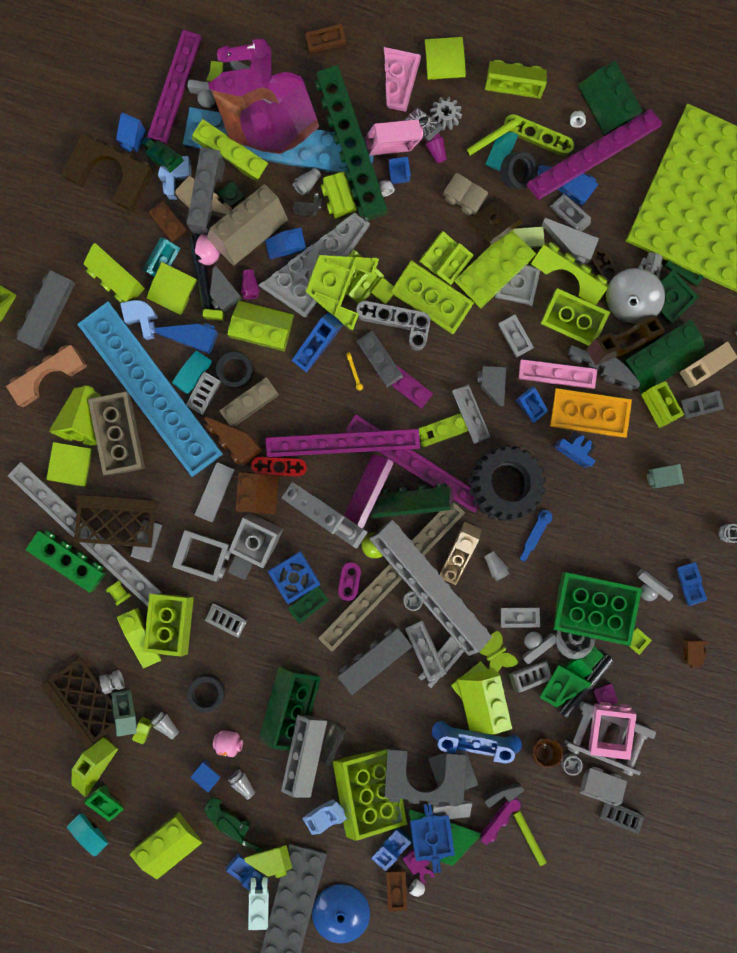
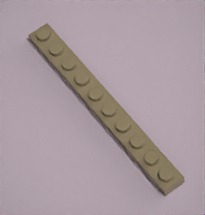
[318,503,465,652]

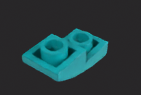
[173,351,212,394]
[67,813,109,856]

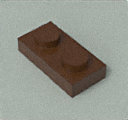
[305,24,346,54]
[149,201,188,243]
[386,869,407,912]

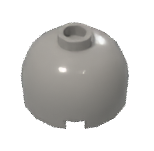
[556,631,596,659]

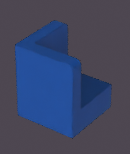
[389,157,411,184]
[190,759,220,792]

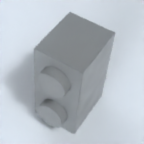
[579,767,627,806]

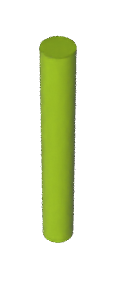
[467,118,519,156]
[513,810,547,866]

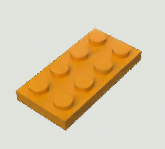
[550,388,632,438]

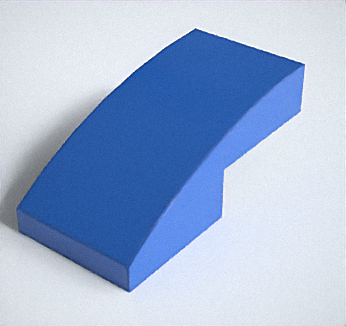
[677,562,707,606]
[371,827,412,871]
[225,853,269,890]

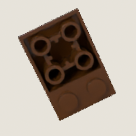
[204,417,263,465]

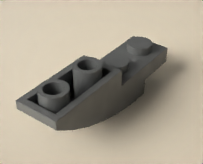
[567,346,640,391]

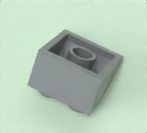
[229,513,283,568]

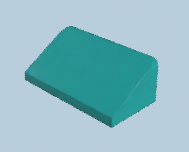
[485,132,518,171]
[143,238,180,277]

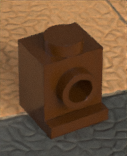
[683,640,707,668]

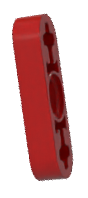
[251,457,307,476]

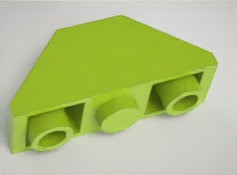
[72,737,118,797]

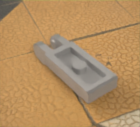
[418,636,464,688]

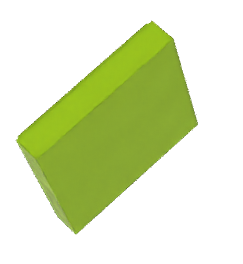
[46,442,92,487]

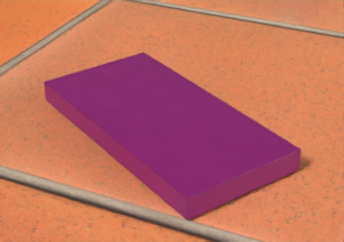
[344,454,394,529]

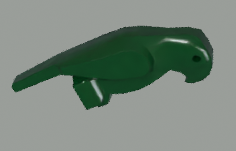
[204,797,262,852]

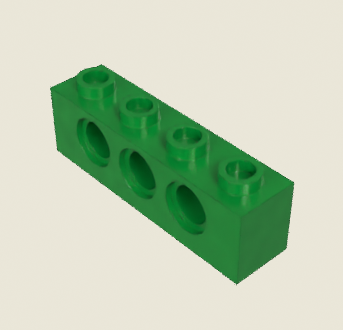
[26,529,107,593]

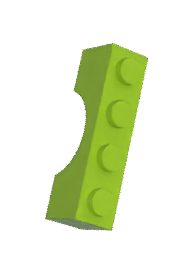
[191,119,268,182]
[531,242,609,305]

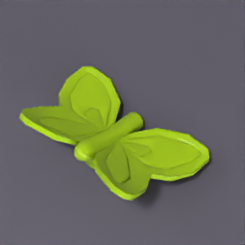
[479,631,518,672]

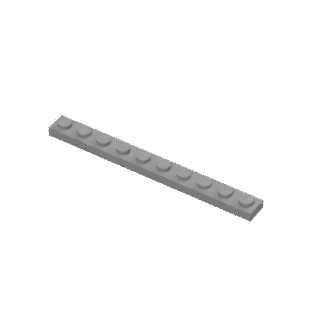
[8,462,162,606]

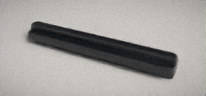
[189,235,212,310]
[559,654,614,718]

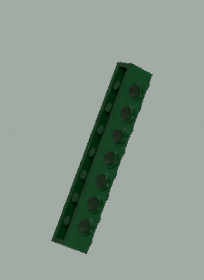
[314,65,387,222]

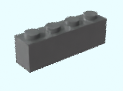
[17,270,75,351]
[338,627,413,695]

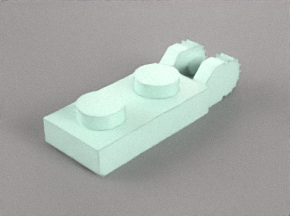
[248,877,269,930]

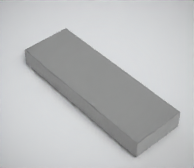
[452,384,490,444]
[195,462,235,522]
[405,621,447,682]

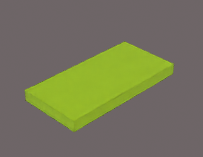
[390,260,474,335]

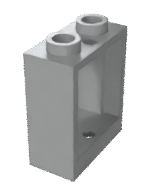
[172,530,231,582]

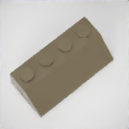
[207,184,288,266]
[88,392,145,475]

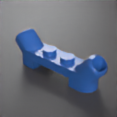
[432,721,522,763]

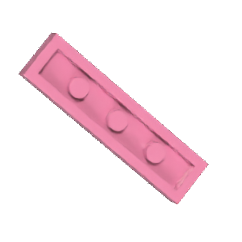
[518,360,597,389]

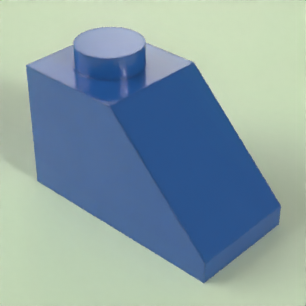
[116,113,146,152]
[265,228,306,259]

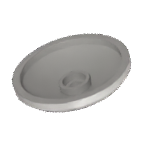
[606,268,665,324]

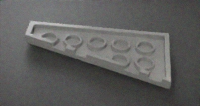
[258,213,370,318]

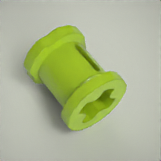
[106,580,131,606]

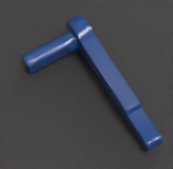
[520,510,552,561]

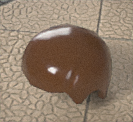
[531,738,563,768]

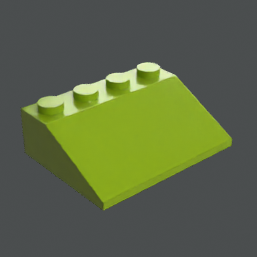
[333,749,407,841]

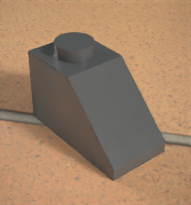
[210,266,242,313]
[477,366,506,408]

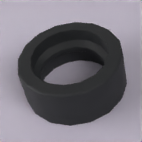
[500,152,538,189]
[216,351,253,389]
[187,674,225,713]

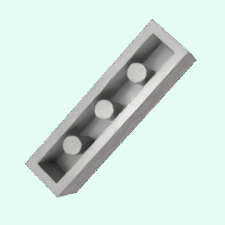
[281,715,327,797]

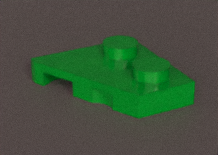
[540,664,592,708]

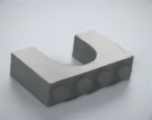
[187,147,225,236]
[385,748,466,806]

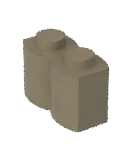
[443,173,488,215]

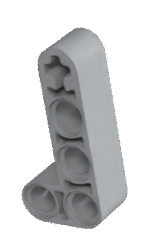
[357,301,430,350]

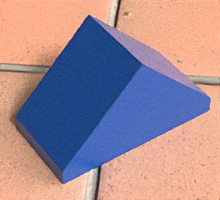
[515,386,548,423]

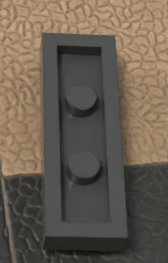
[357,331,403,387]

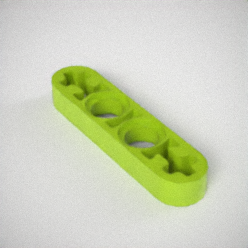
[504,115,574,156]

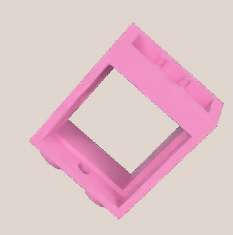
[364,119,423,156]
[589,702,636,760]

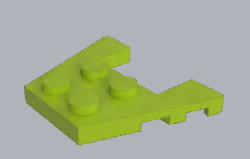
[305,255,379,330]

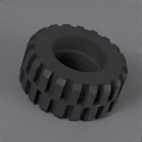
[468,445,546,521]

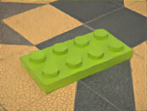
[454,230,536,309]

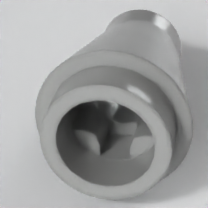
[293,168,321,195]
[485,551,510,581]
[151,711,179,739]
[228,770,255,800]

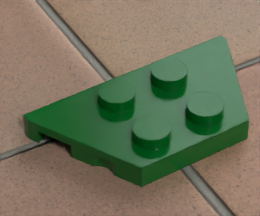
[409,810,481,866]

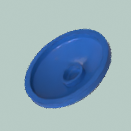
[312,884,370,943]

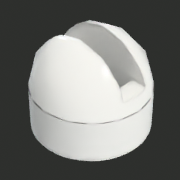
[570,111,586,128]
[379,180,395,197]
[408,879,425,897]

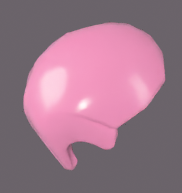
[195,234,220,266]

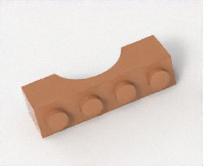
[6,345,87,407]

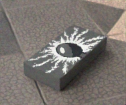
[404,107,443,141]

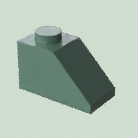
[647,464,684,489]
[111,690,136,736]

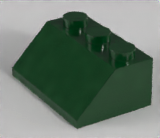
[578,61,642,135]

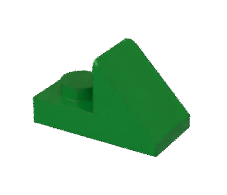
[564,646,604,678]
[84,785,124,822]

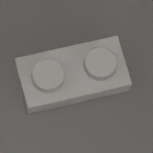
[498,315,534,358]
[500,607,540,628]

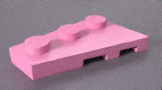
[384,47,421,112]

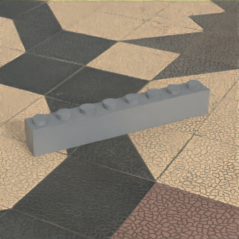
[369,520,492,656]

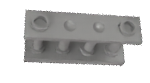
[282,482,368,549]
[564,701,656,776]

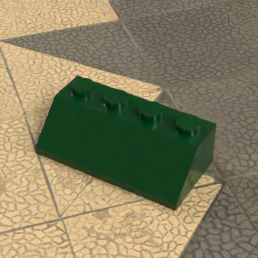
[622,319,707,394]
[372,483,454,518]
[258,667,321,750]

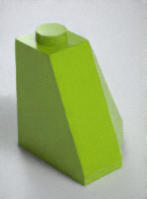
[49,385,101,446]

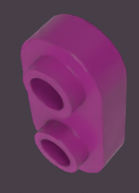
[338,562,361,601]

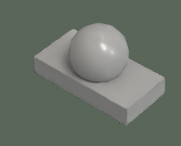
[188,80,216,108]
[637,569,673,601]
[521,632,556,664]

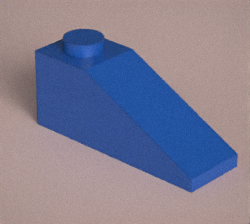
[537,165,598,207]
[292,313,344,372]
[154,323,219,354]

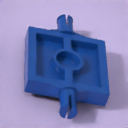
[410,804,455,873]

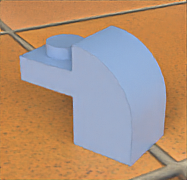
[158,156,191,200]
[121,300,158,340]
[303,799,347,835]

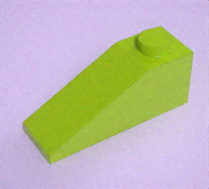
[117,608,161,668]

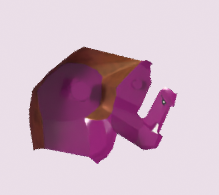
[208,39,319,154]

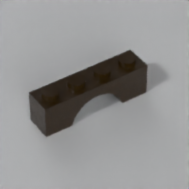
[586,315,665,365]

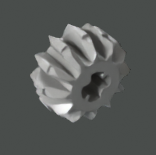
[430,97,462,130]

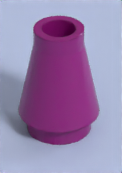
[425,133,447,164]
[241,269,260,299]

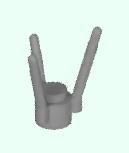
[638,253,663,280]

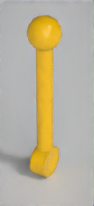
[346,352,363,391]

